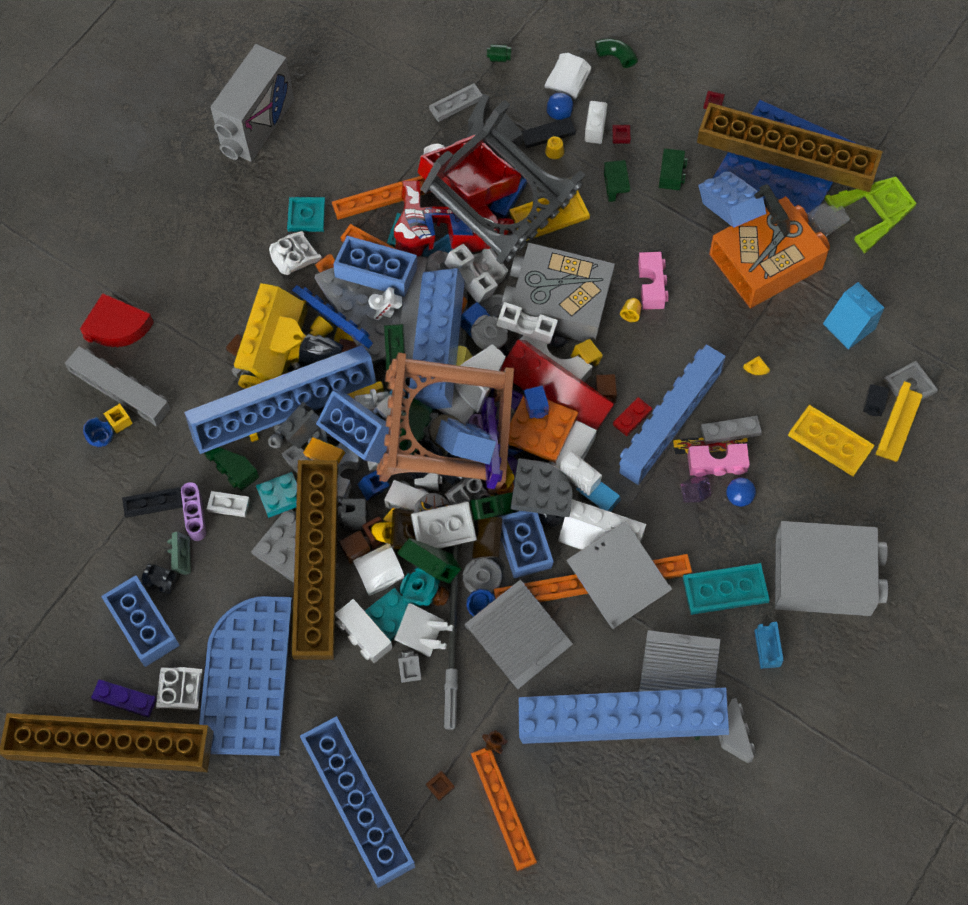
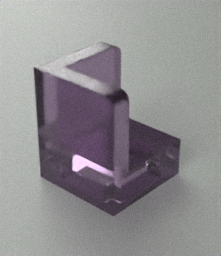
[680,477,711,503]

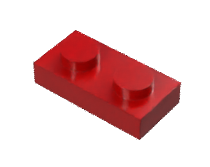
[613,397,653,436]

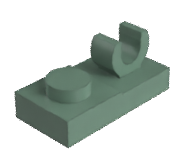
[167,532,191,575]

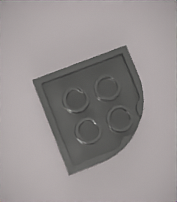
[511,458,572,517]

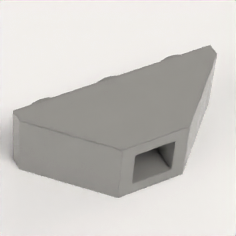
[718,698,756,763]

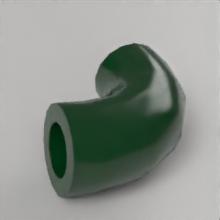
[595,38,638,68]

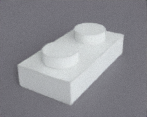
[207,491,250,517]

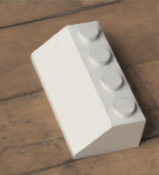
[558,499,646,550]

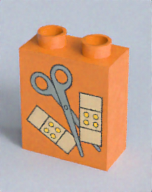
[709,196,830,309]

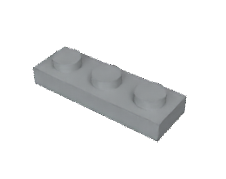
[429,83,482,122]
[701,416,762,444]

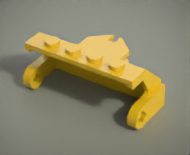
[234,283,308,389]

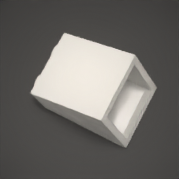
[454,344,505,413]

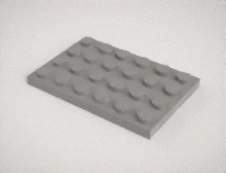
[315,267,404,364]

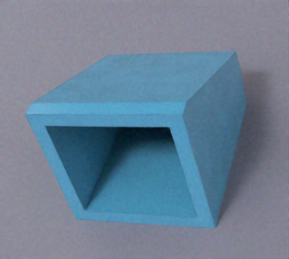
[823,282,884,350]

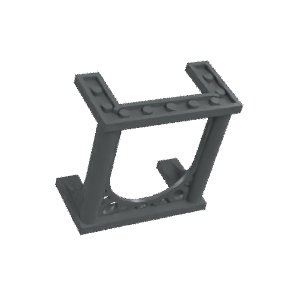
[420,100,586,264]

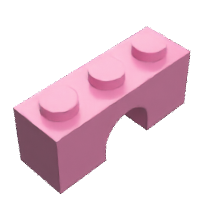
[638,252,668,310]
[687,444,750,477]

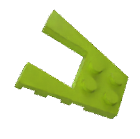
[825,177,917,254]

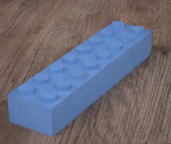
[408,268,465,409]
[619,344,726,485]
[300,716,415,888]

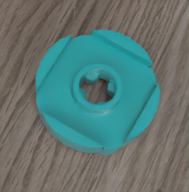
[400,568,440,606]

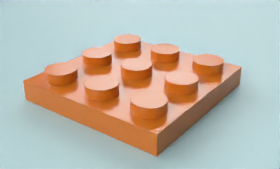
[508,395,578,463]

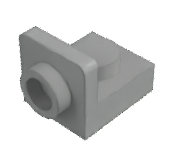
[398,651,421,683]

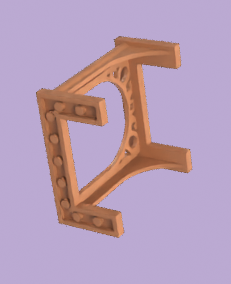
[377,353,514,495]

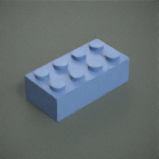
[698,171,767,228]
[333,236,417,297]
[316,391,389,463]
[435,418,496,465]
[101,575,180,667]

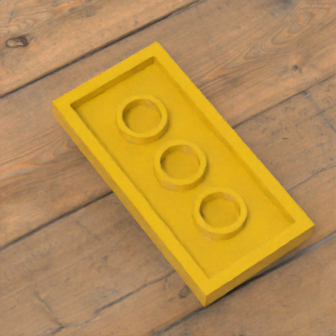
[510,190,590,241]
[788,405,875,477]

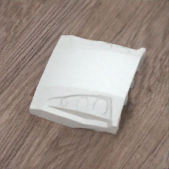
[545,53,591,100]
[269,231,321,275]
[353,543,404,596]
[156,667,202,710]

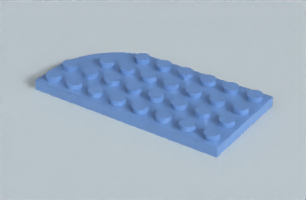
[199,596,293,756]

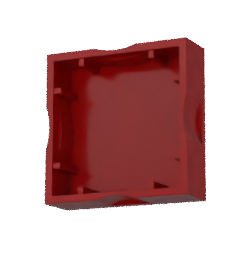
[418,135,521,210]

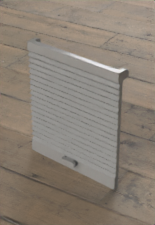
[566,521,672,629]
[464,579,573,690]
[639,630,721,692]

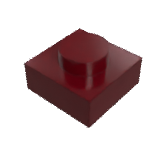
[703,91,725,109]
[612,125,631,144]

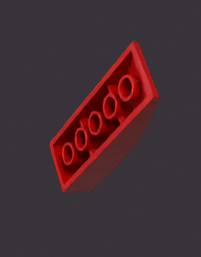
[500,340,614,430]

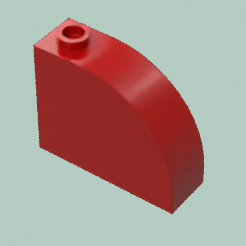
[80,293,154,347]

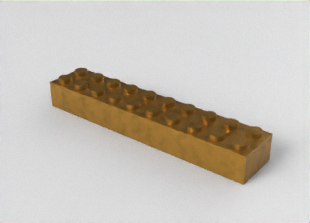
[697,103,883,192]
[292,460,339,660]
[0,713,214,772]

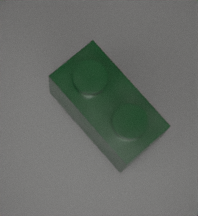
[658,148,688,191]

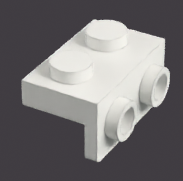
[473,248,508,284]

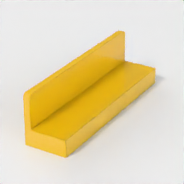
[876,381,923,462]

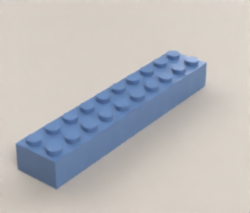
[184,345,376,454]
[519,688,729,744]

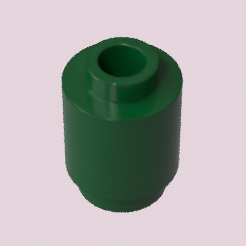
[487,44,511,62]

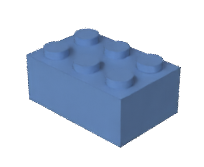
[501,511,553,579]

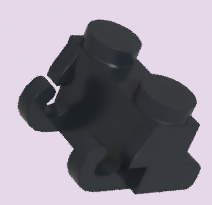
[141,563,181,594]

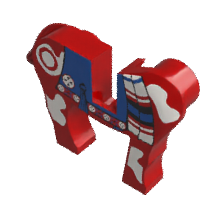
[394,181,514,257]

